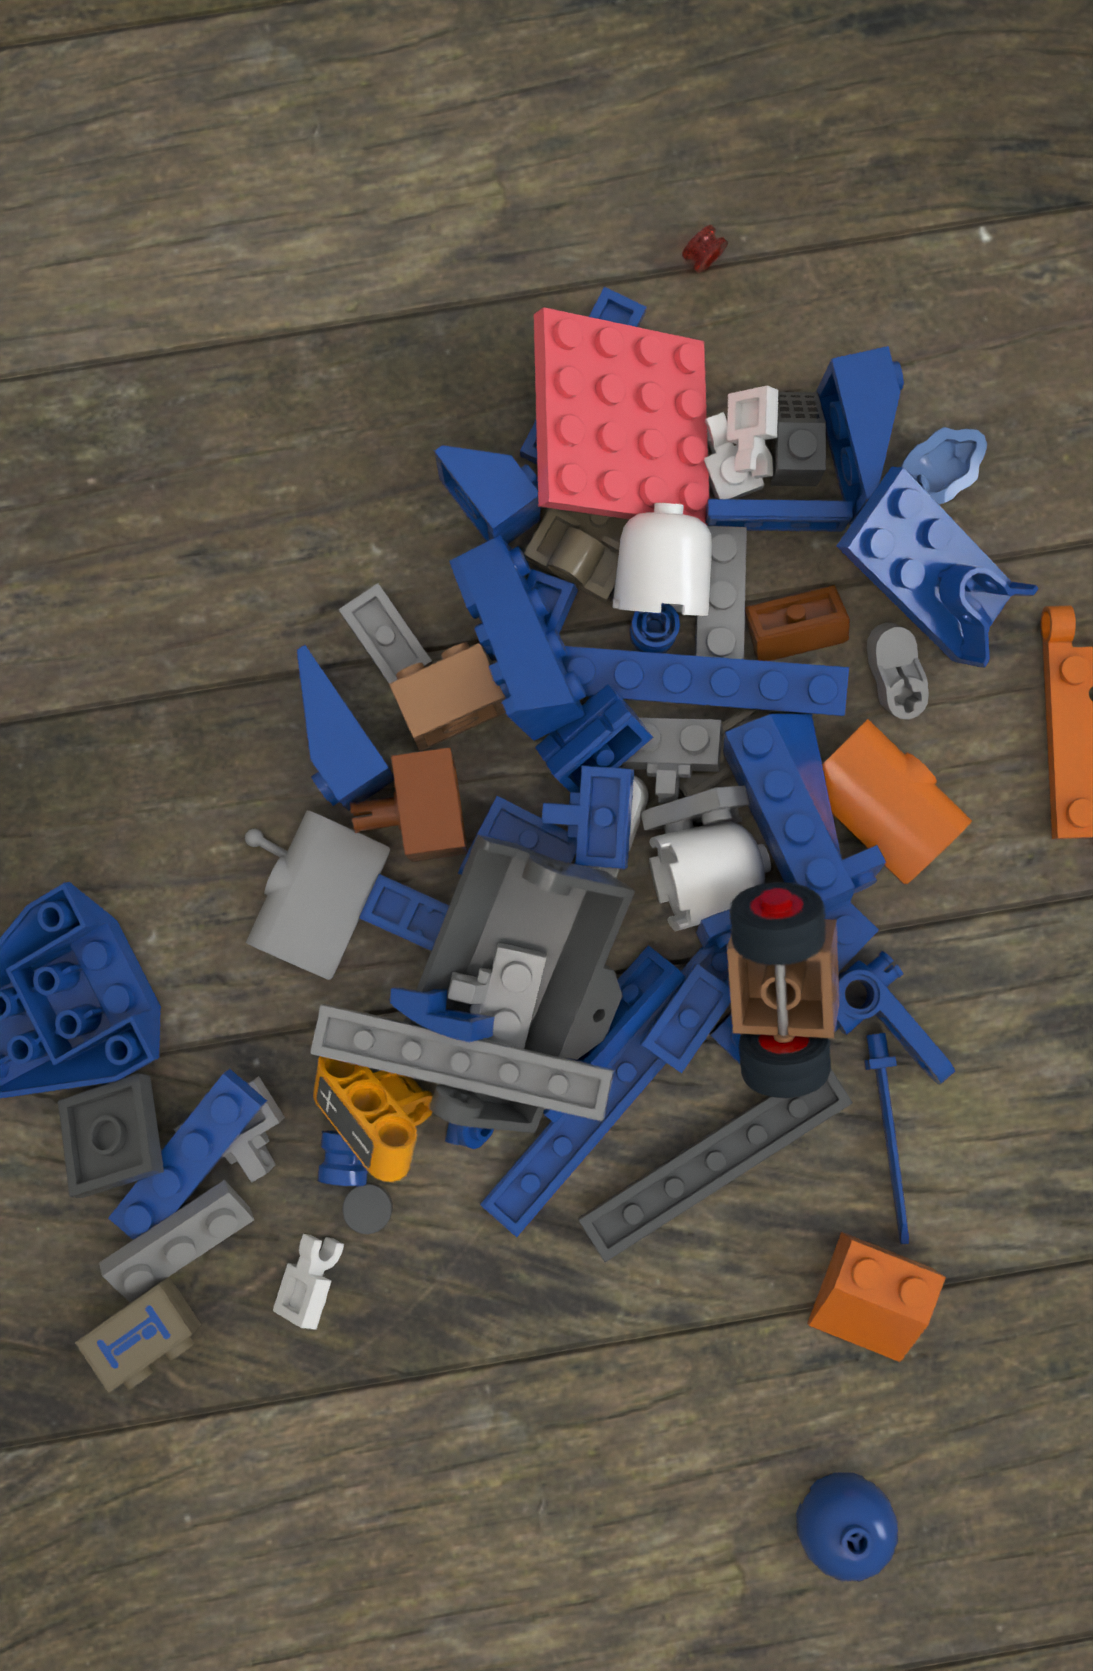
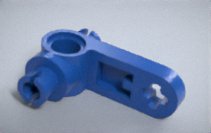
[835,951,955,1085]

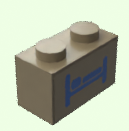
[75,1276,202,1393]

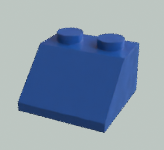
[434,445,541,544]

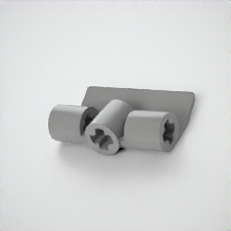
[246,810,390,980]

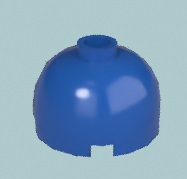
[796,1472,898,1581]

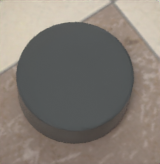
[342,1183,393,1234]

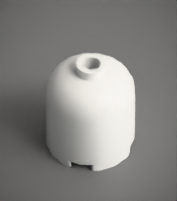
[613,503,712,616]
[649,821,771,931]

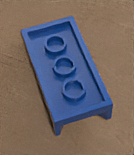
[836,467,1038,668]

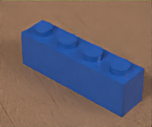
[449,535,586,741]
[723,714,855,915]

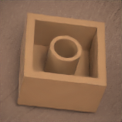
[389,642,506,751]

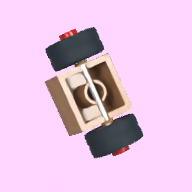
[727,882,840,1098]

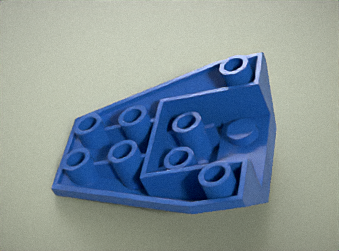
[0,882,161,1098]

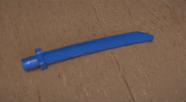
[864,1033,909,1245]

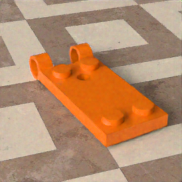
[1040,605,1093,839]

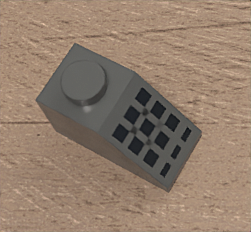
[770,392,826,487]

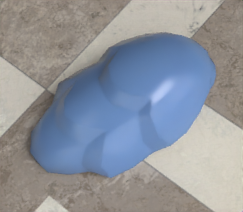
[900,427,987,504]

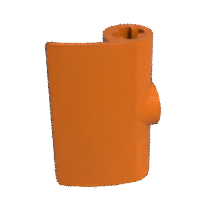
[822,719,972,884]

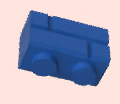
[535,684,654,793]

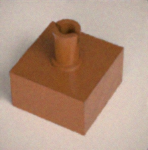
[350,747,468,862]

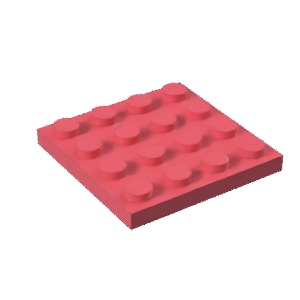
[534,308,709,526]

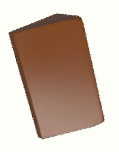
[745,585,850,661]

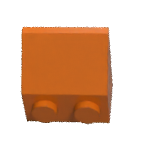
[807,1232,946,1362]

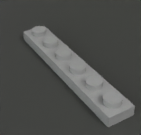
[310,1004,614,1121]

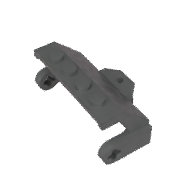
[404,835,635,1133]

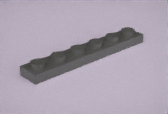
[578,1069,853,1262]

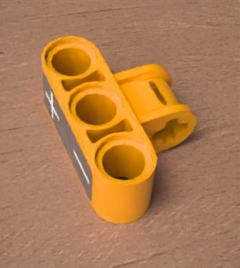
[313,1056,433,1182]

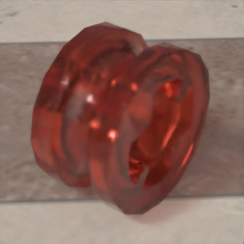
[682,224,728,273]

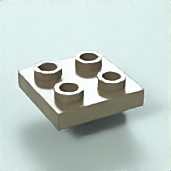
[524,508,629,604]

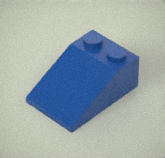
[816,346,904,525]
[297,645,394,811]

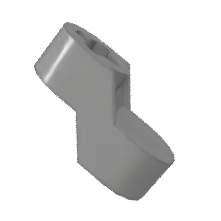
[867,622,929,719]

